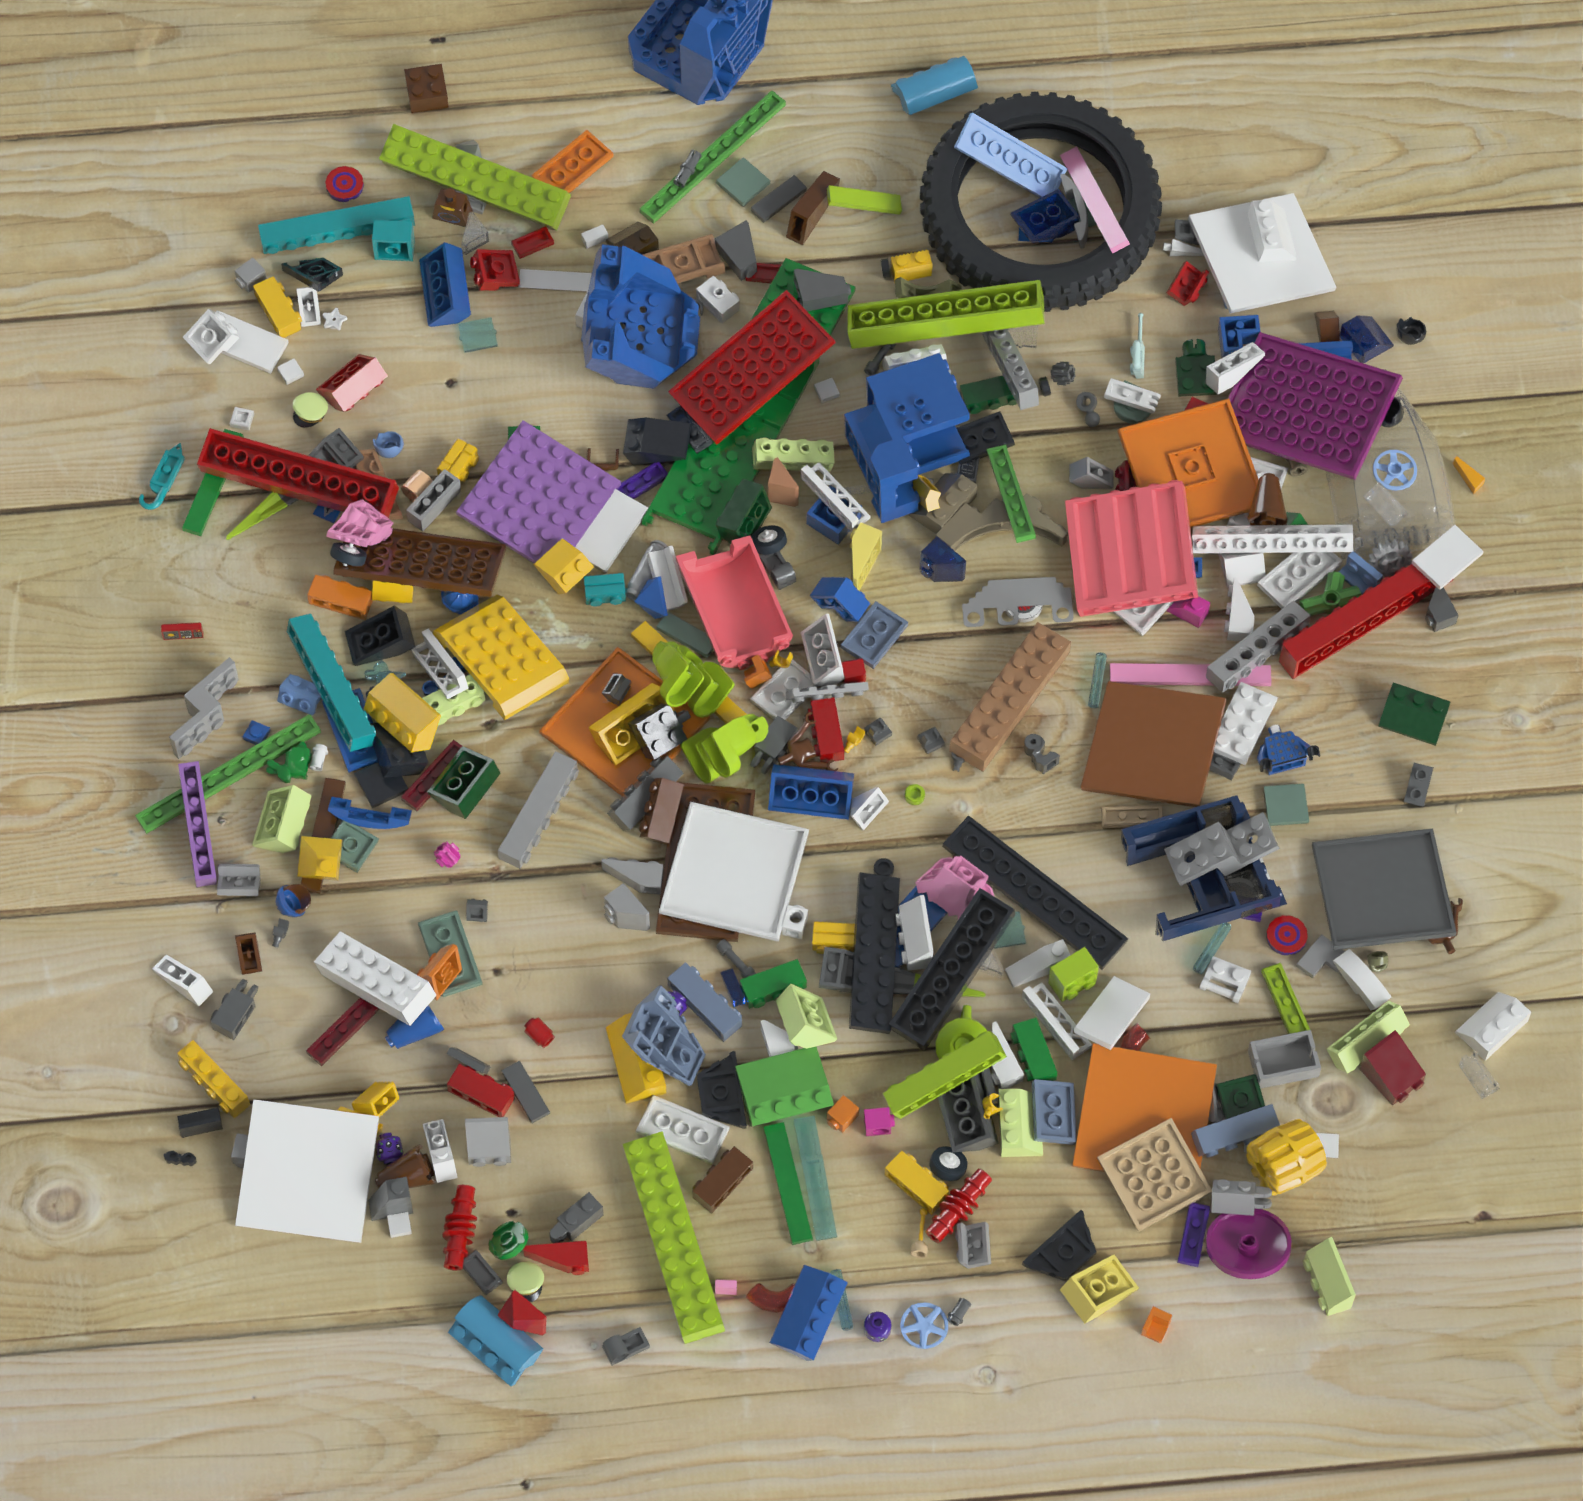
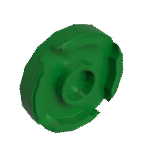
[488,1221,529,1260]

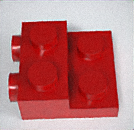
[470,249,520,291]

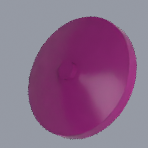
[1206,1208,1292,1279]

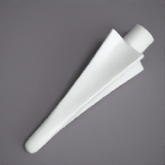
[1163,239,1204,257]

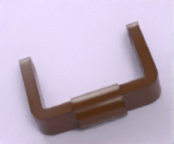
[587,448,619,471]

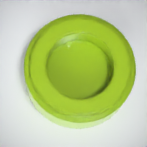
[905,784,925,805]

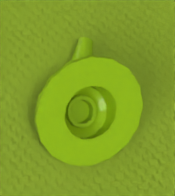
[935,1005,988,1060]

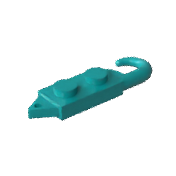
[139,443,185,510]

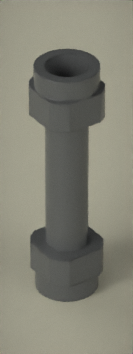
[864,343,896,376]
[716,939,756,978]

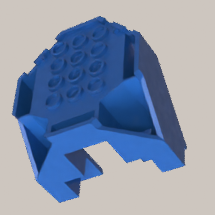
[581,244,700,389]

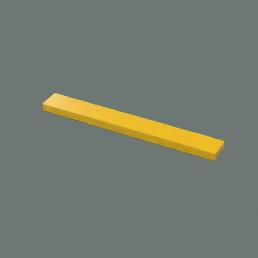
[631,621,747,724]

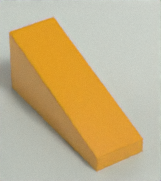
[1453,456,1485,494]

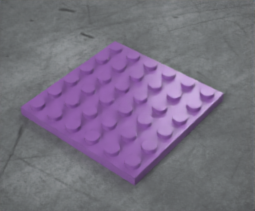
[456,420,621,563]

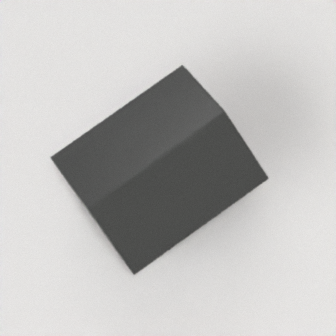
[602,673,631,706]

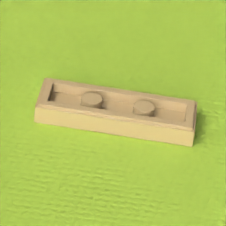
[1101,805,1163,828]

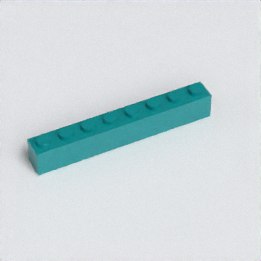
[258,196,415,254]
[286,613,376,752]

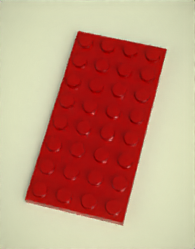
[668,290,836,445]

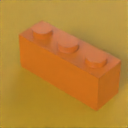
[307,575,373,620]

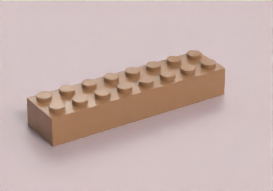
[949,622,1071,772]

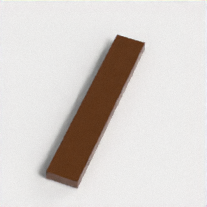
[301,778,346,894]

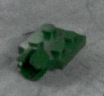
[1175,339,1217,397]

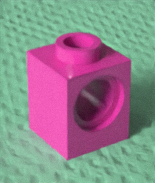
[864,1107,895,1136]

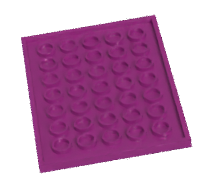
[1228,332,1403,480]

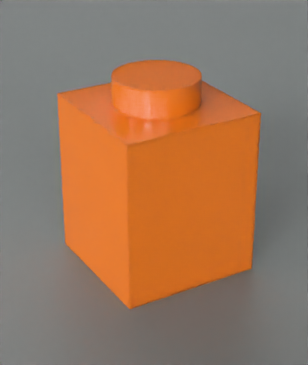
[827,1095,859,1133]

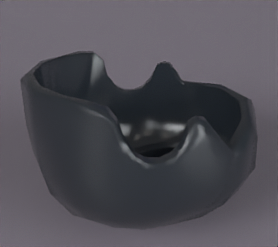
[1396,317,1427,345]
[1381,397,1404,428]

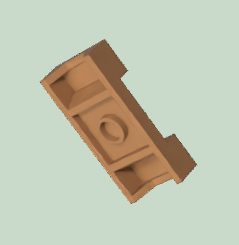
[643,234,725,284]

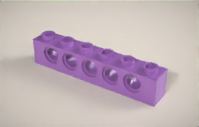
[178,761,217,887]

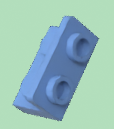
[1339,551,1383,595]

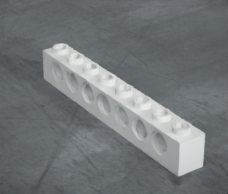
[1192,525,1353,553]

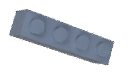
[667,962,742,1042]
[1191,1104,1280,1158]

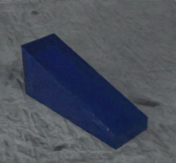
[720,968,745,1007]

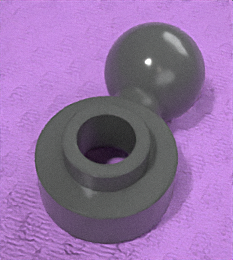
[1076,392,1100,427]

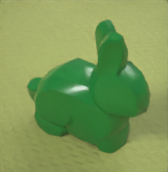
[266,741,312,783]

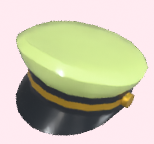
[293,392,328,428]
[507,1261,544,1302]

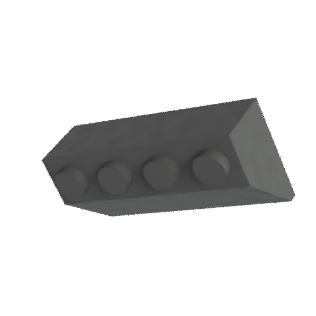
[938,1073,999,1152]

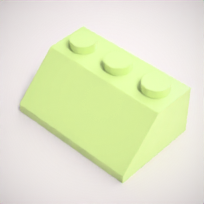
[252,785,311,853]
[776,984,837,1049]
[998,1089,1043,1157]
[1303,1237,1356,1316]

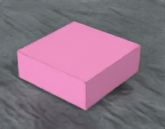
[715,1280,737,1295]

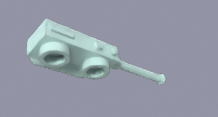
[1130,313,1145,379]

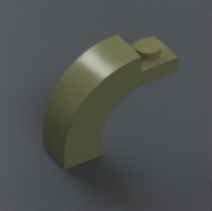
[895,277,962,298]

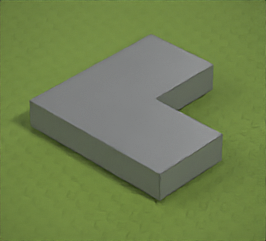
[1296,934,1345,978]

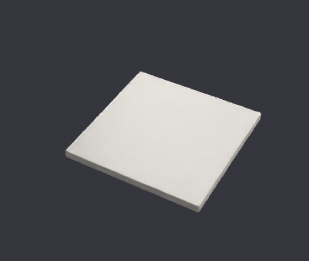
[1188,193,1336,314]
[659,802,809,942]
[235,1100,379,1243]

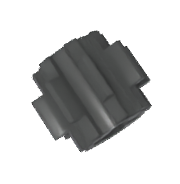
[1051,361,1076,386]

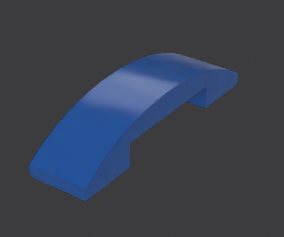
[328,797,412,829]

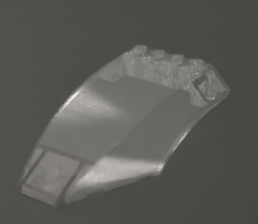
[1326,369,1456,559]

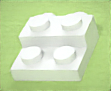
[183,309,239,364]

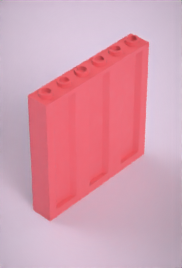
[1065,480,1198,617]

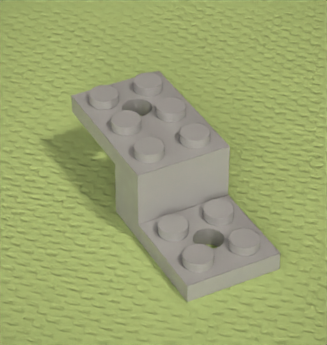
[169,657,239,759]
[1164,812,1280,886]

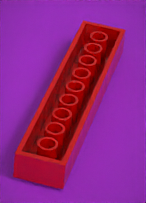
[197,428,399,518]
[1279,563,1453,679]

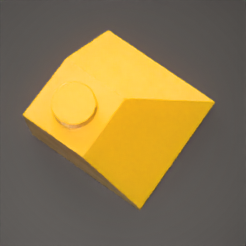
[297,836,342,880]

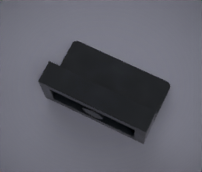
[177,1107,223,1138]

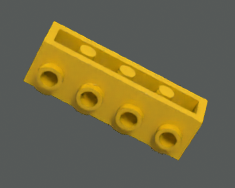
[177,1040,250,1119]

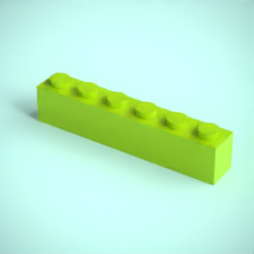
[883,1031,1007,1119]

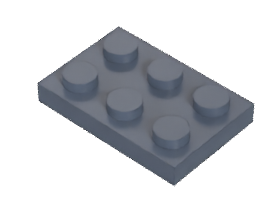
[841,601,908,669]
[1032,1079,1077,1145]

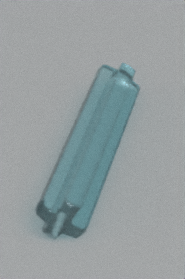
[1088,652,1107,709]
[1193,922,1231,974]
[830,1269,853,1331]

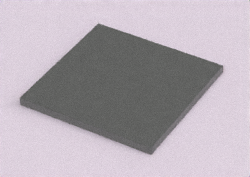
[1312,828,1457,950]

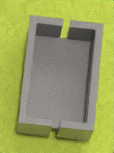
[1248,1030,1321,1089]

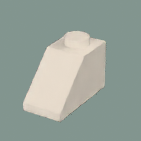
[760,1020,798,1057]

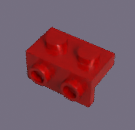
[1166,261,1209,306]

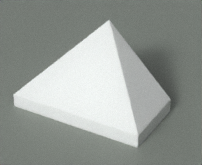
[850,787,889,830]

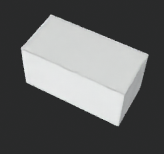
[581,225,608,249]

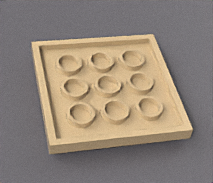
[1097,1118,1212,1232]

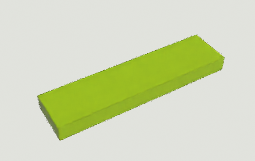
[827,185,902,215]
[1261,962,1310,1034]

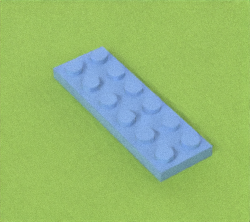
[954,113,1068,203]

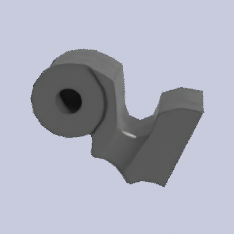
[1024,734,1060,774]

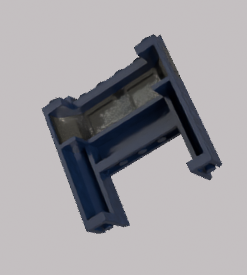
[1121,795,1287,941]

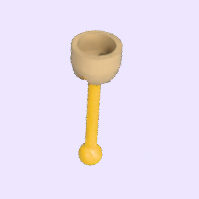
[910,1208,928,1258]

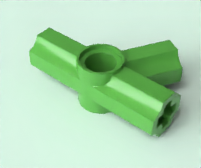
[1299,571,1361,617]

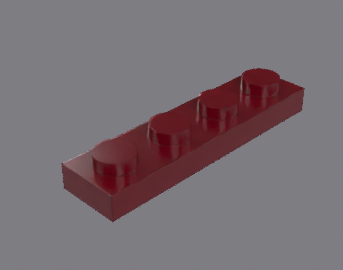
[401,739,462,812]
[306,997,380,1067]

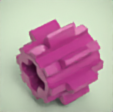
[434,841,461,868]

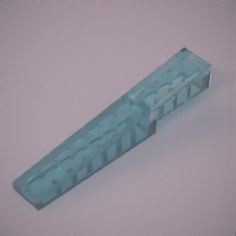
[793,1116,837,1241]

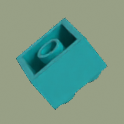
[372,219,415,261]

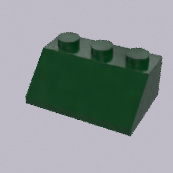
[716,479,772,544]
[1378,682,1451,746]
[427,746,501,819]

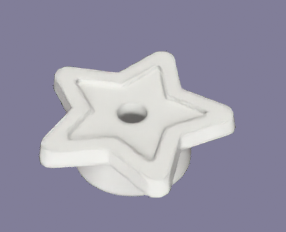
[322,308,347,330]

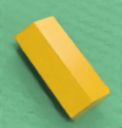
[912,475,941,512]

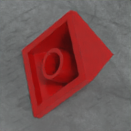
[498,1290,547,1336]

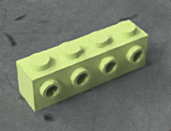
[752,438,835,472]
[422,674,485,725]
[1327,1001,1410,1073]

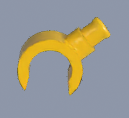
[769,650,793,668]
[844,726,865,753]
[982,1093,1003,1119]

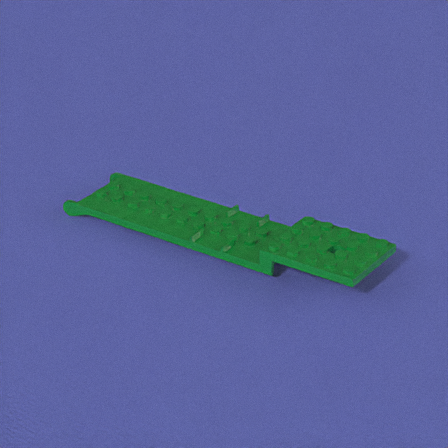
[642,258,856,555]

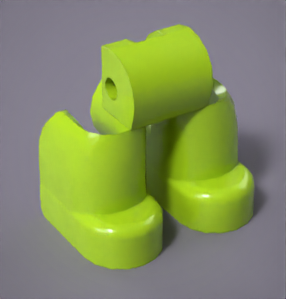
[652,641,735,718]
[680,714,768,784]

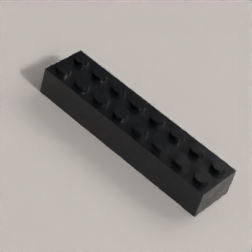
[889,888,1015,1051]

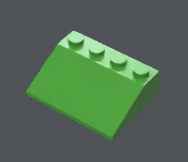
[735,1046,834,1127]

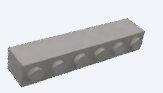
[498,751,579,869]

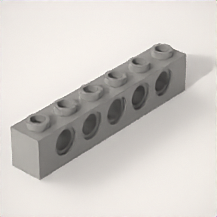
[982,329,1039,410]
[1206,600,1311,693]

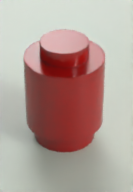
[524,1017,555,1048]

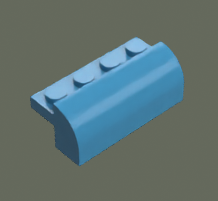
[891,56,978,115]
[448,1295,544,1386]

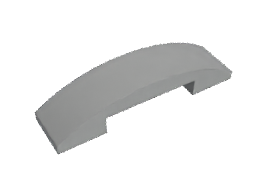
[1060,174,1088,249]

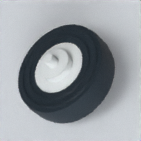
[751,525,787,555]
[330,542,367,566]
[929,1146,968,1181]

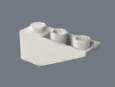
[1224,578,1254,641]
[423,1119,457,1183]

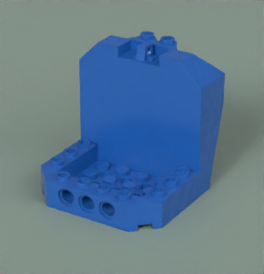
[628,0,773,105]

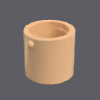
[401,470,433,502]

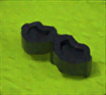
[164,1150,197,1166]

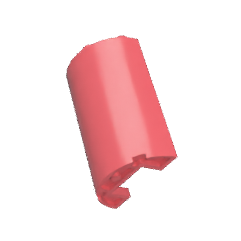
[676,536,793,670]

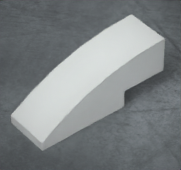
[1333,949,1391,1010]

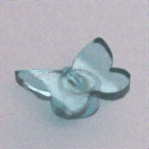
[364,660,406,685]

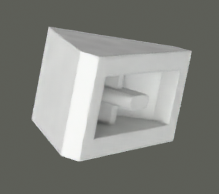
[297,287,321,327]

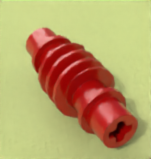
[925,1168,992,1244]
[442,1184,477,1271]

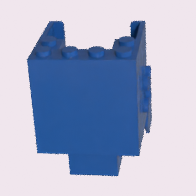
[844,353,970,523]

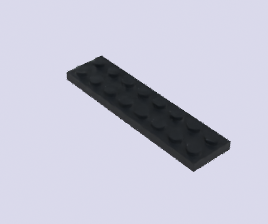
[849,872,900,1034]

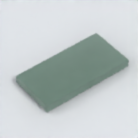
[418,910,483,997]

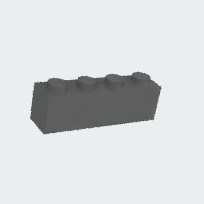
[607,756,684,831]

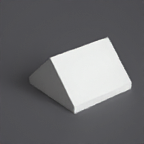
[1218,553,1266,588]

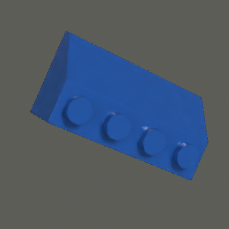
[419,242,471,327]
[768,764,854,820]
[769,1265,848,1361]

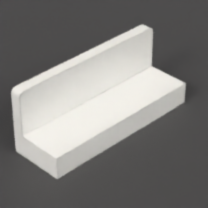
[646,546,688,610]

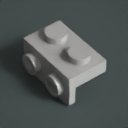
[217,864,261,896]
[955,1222,991,1269]

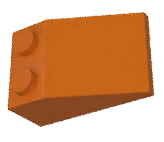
[417,944,462,1001]

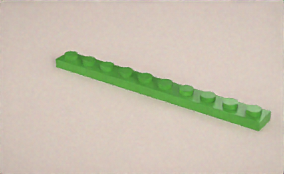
[640,91,786,224]
[135,714,321,834]

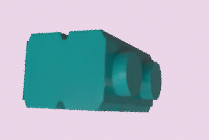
[584,573,626,607]

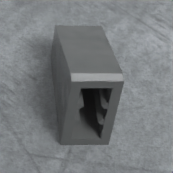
[715,220,757,281]
[793,269,851,311]
[368,1177,413,1221]

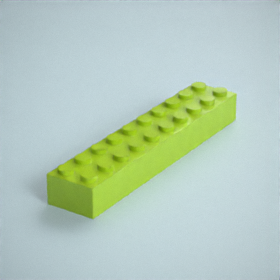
[379,124,571,231]
[847,280,1045,349]
[623,1131,725,1344]

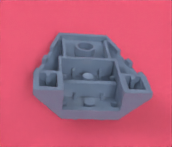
[622,985,706,1086]

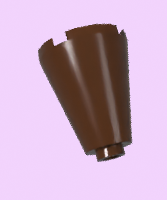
[1248,473,1288,526]
[375,1144,436,1189]

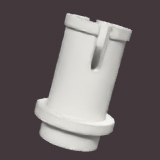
[309,744,328,771]

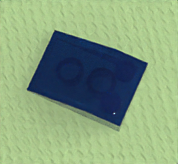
[1010,189,1080,243]

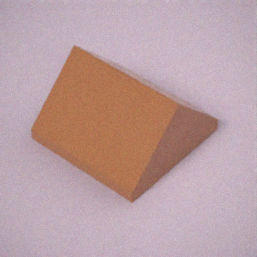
[768,457,799,507]

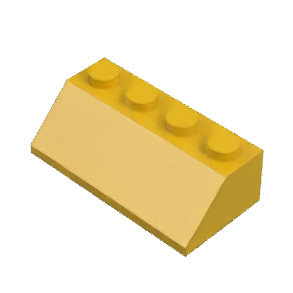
[363,673,441,752]
[588,683,675,765]
[606,1013,666,1104]

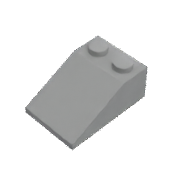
[465,1117,511,1167]

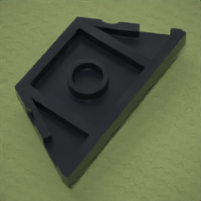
[281,257,343,292]
[697,1051,747,1129]
[1022,1210,1097,1282]

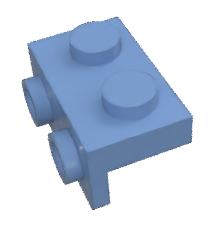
[277,674,322,715]

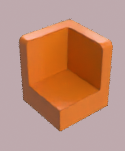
[744,655,773,689]
[1141,1306,1172,1343]

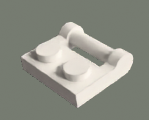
[1199,956,1251,1004]

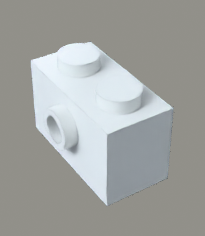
[696,276,740,323]

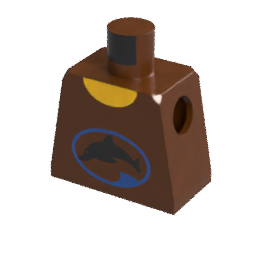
[432,188,473,228]

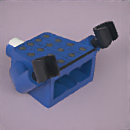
[1257,725,1321,775]

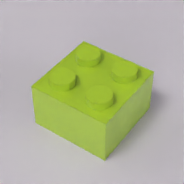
[1048,947,1099,1002]

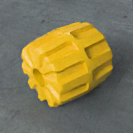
[1246,1119,1327,1195]

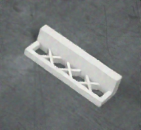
[801,463,870,532]
[411,628,468,699]
[1022,982,1092,1060]

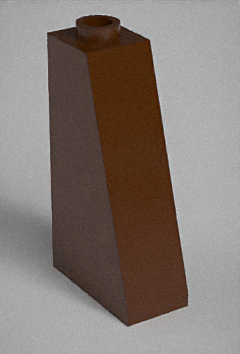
[786,171,840,246]

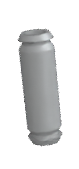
[625,540,668,601]

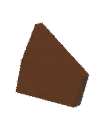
[1314,310,1340,342]
[235,932,262,975]

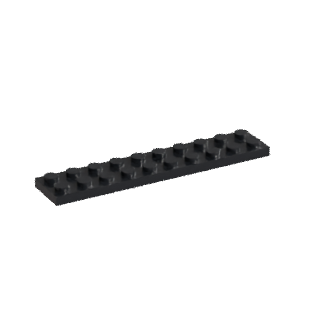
[942,815,1128,970]

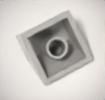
[604,883,650,931]

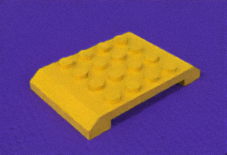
[433,594,569,720]

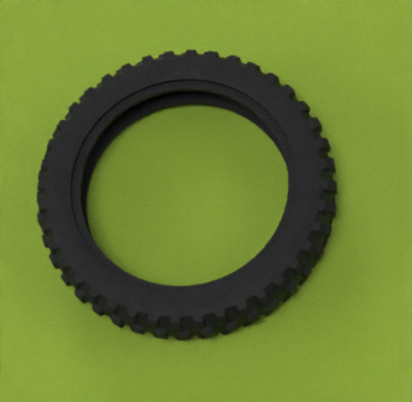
[920,91,1162,312]

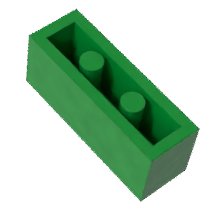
[740,959,807,1009]
[1010,1017,1058,1083]

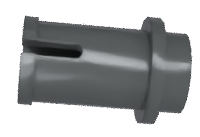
[947,1298,971,1326]

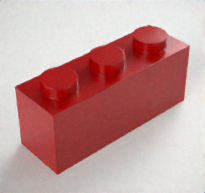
[807,697,844,763]
[447,1064,515,1117]

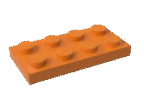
[531,130,613,193]

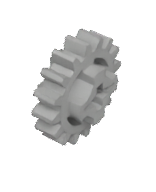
[1368,539,1413,578]

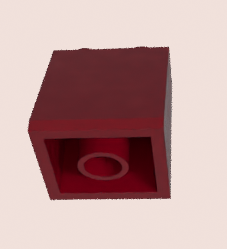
[1360,1030,1426,1106]

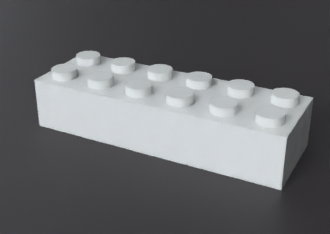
[314,931,436,1026]

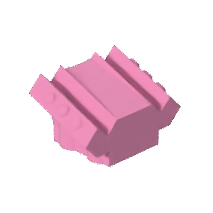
[326,500,393,547]
[916,856,994,920]

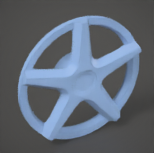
[1373,450,1417,491]
[900,1302,948,1349]

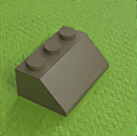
[909,473,978,534]

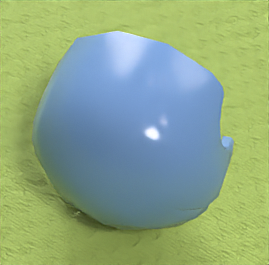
[373,431,404,459]

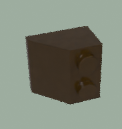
[606,222,659,255]

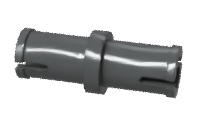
[673,150,702,188]

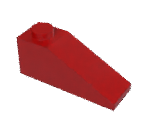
[523,1241,589,1275]

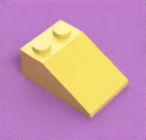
[850,522,882,591]
[1060,1255,1139,1324]

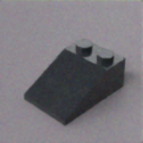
[623,417,691,465]
[345,605,416,666]
[370,723,428,778]

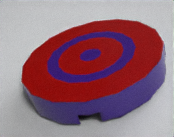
[325,166,364,202]
[1266,915,1308,955]

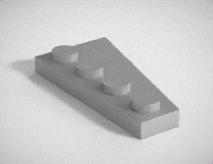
[785,682,869,703]

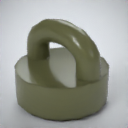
[1367,951,1389,972]

